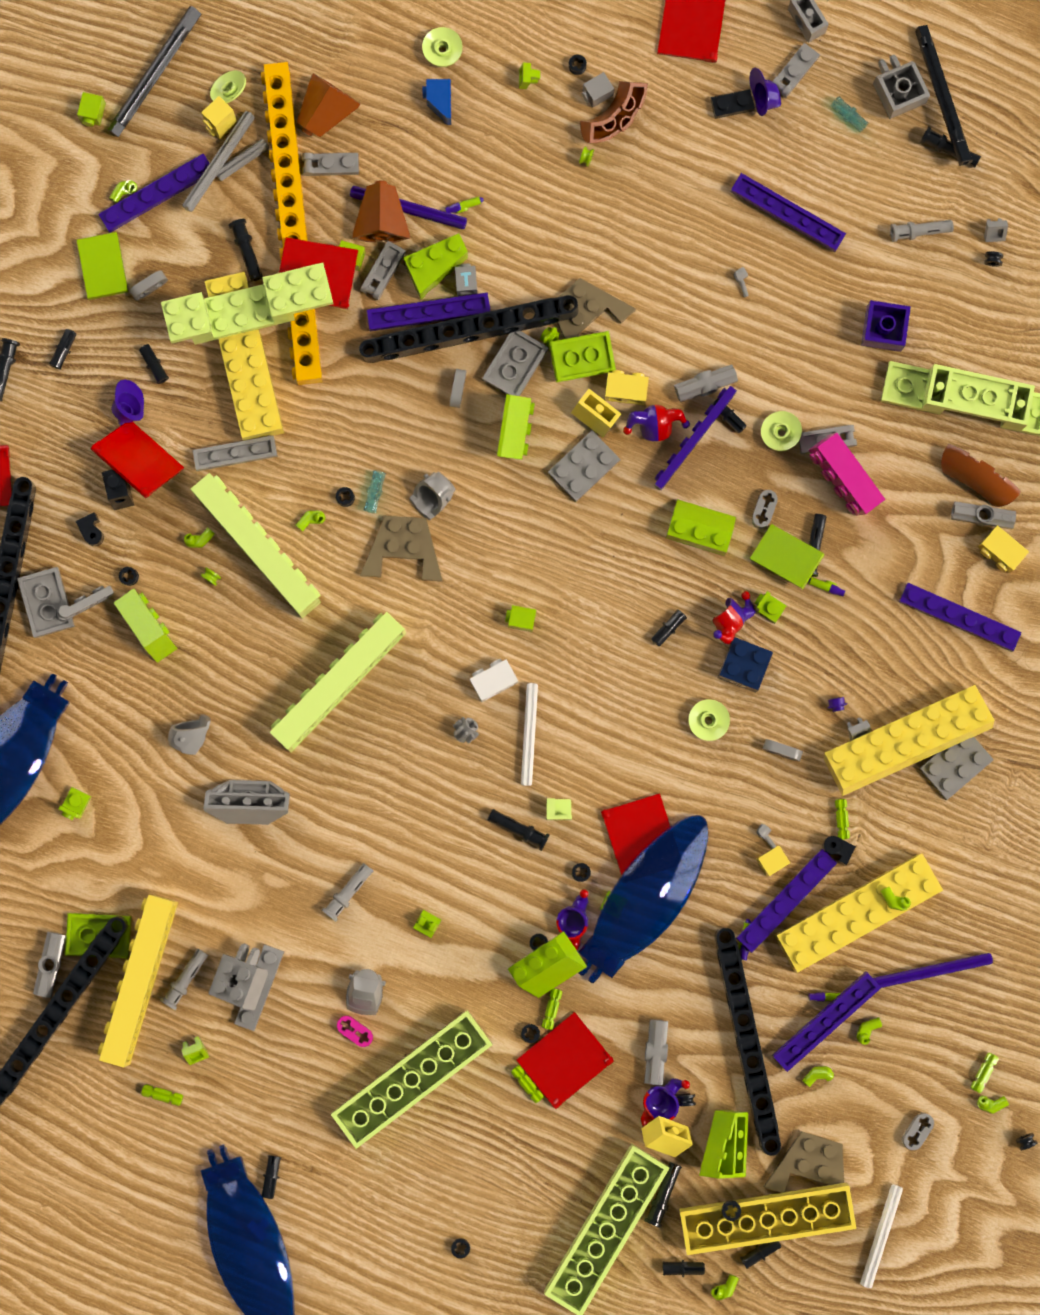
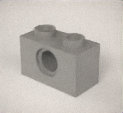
[788,0,829,43]

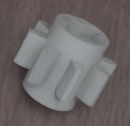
[453,717,479,744]

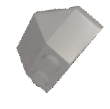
[204,780,290,825]

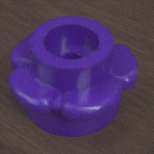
[827,697,848,712]

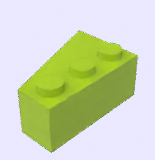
[403,233,468,300]
[113,588,178,663]
[699,1110,748,1179]

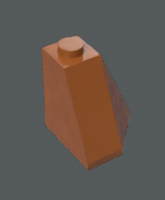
[297,73,360,137]
[352,180,410,243]

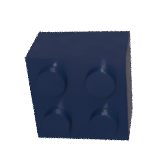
[717,637,773,693]

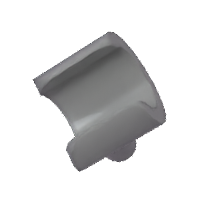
[734,267,749,297]
[757,824,776,849]

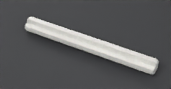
[521,683,538,786]
[860,1184,903,1288]

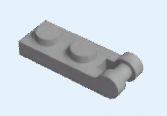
[772,43,820,98]
[302,153,359,176]
[360,241,406,300]
[799,425,857,454]
[57,586,114,621]

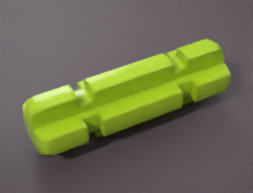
[835,799,850,840]
[542,988,562,1030]
[971,1053,999,1093]
[511,1065,543,1103]
[141,1084,183,1106]

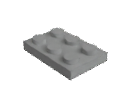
[482,331,549,396]
[548,430,621,502]
[17,567,75,638]
[919,737,994,800]

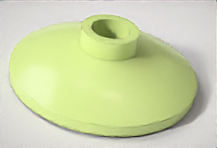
[422,27,463,67]
[210,70,246,103]
[761,411,802,451]
[688,699,730,741]

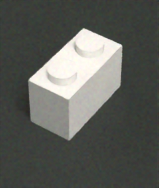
[470,659,518,702]

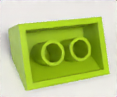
[497,394,535,460]
[665,499,736,556]
[508,931,587,998]

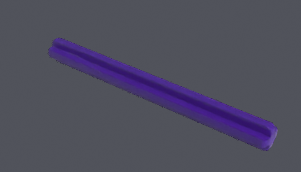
[350,186,467,229]
[873,953,993,988]

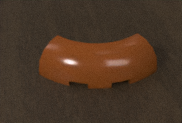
[580,81,648,143]
[941,444,1021,507]

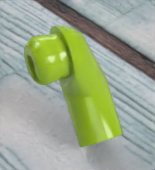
[109,180,138,203]
[295,510,326,531]
[184,527,215,548]
[977,1096,1009,1114]
[711,1274,739,1300]

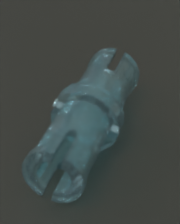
[831,96,869,133]
[363,470,386,513]

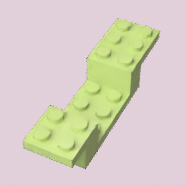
[161,263,333,345]
[880,361,1040,436]

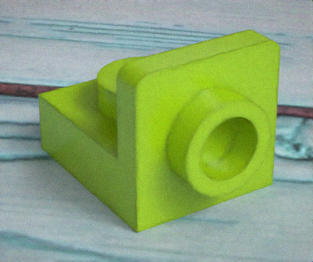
[754,591,786,624]
[58,787,92,820]

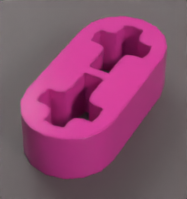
[337,1015,373,1047]

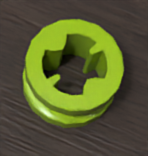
[579,146,594,167]
[200,567,221,586]

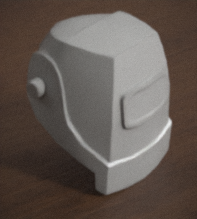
[409,472,456,520]
[168,714,211,755]
[346,969,386,1015]

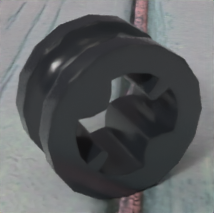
[569,54,587,75]
[984,251,1004,267]
[336,487,355,507]
[119,567,139,586]
[572,863,591,882]
[529,934,548,951]
[521,1024,540,1043]
[676,1094,696,1106]
[1016,1133,1038,1151]
[722,1200,741,1221]
[451,1238,470,1259]

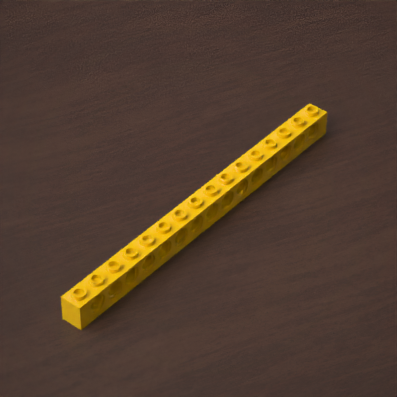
[261,62,323,385]

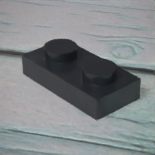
[711,89,755,119]

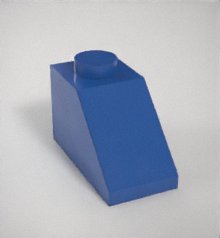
[422,79,451,125]

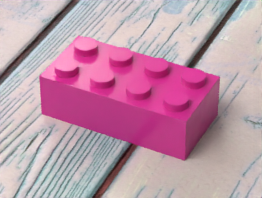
[809,432,886,516]

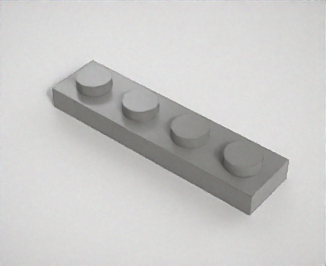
[192,435,278,471]
[234,944,285,1031]

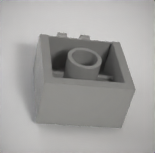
[873,55,930,119]
[208,943,268,1011]

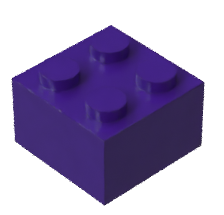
[861,300,911,352]

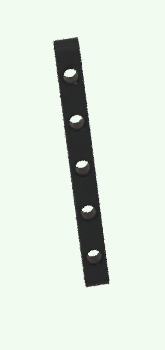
[359,295,579,363]
[0,477,36,672]
[0,916,128,1107]
[714,928,781,1156]

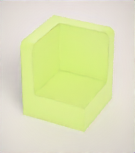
[546,798,572,820]

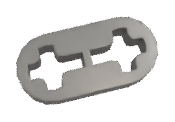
[130,270,168,300]
[450,369,467,408]
[752,490,778,529]
[763,739,803,762]
[902,1113,934,1150]

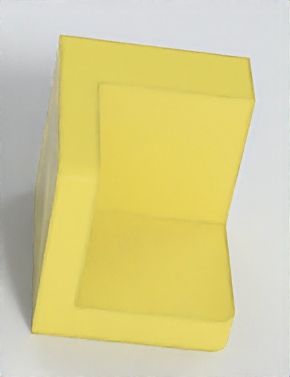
[756,846,790,877]

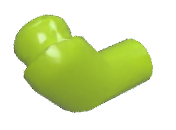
[880,886,911,911]
[856,1017,882,1045]
[802,1066,834,1087]

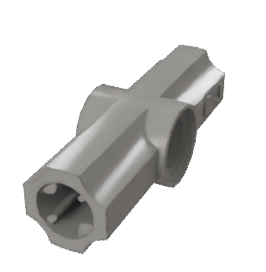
[674,364,738,402]
[951,501,1016,529]
[33,932,66,998]
[644,1019,668,1085]

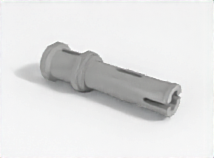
[890,220,954,242]
[322,863,374,922]
[160,948,209,1010]

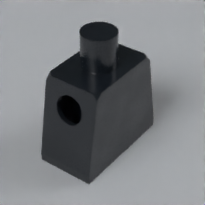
[102,469,135,510]

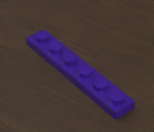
[98,153,210,233]
[730,173,846,252]
[367,292,490,331]
[654,386,737,490]
[899,583,1022,652]
[736,849,837,953]
[772,971,881,1072]

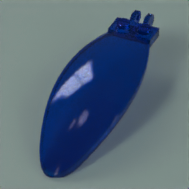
[0,673,70,825]
[579,815,708,983]
[201,1144,295,1315]

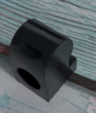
[76,512,104,547]
[822,836,856,866]

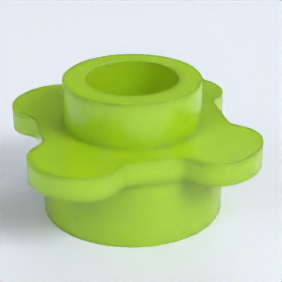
[540,327,560,347]

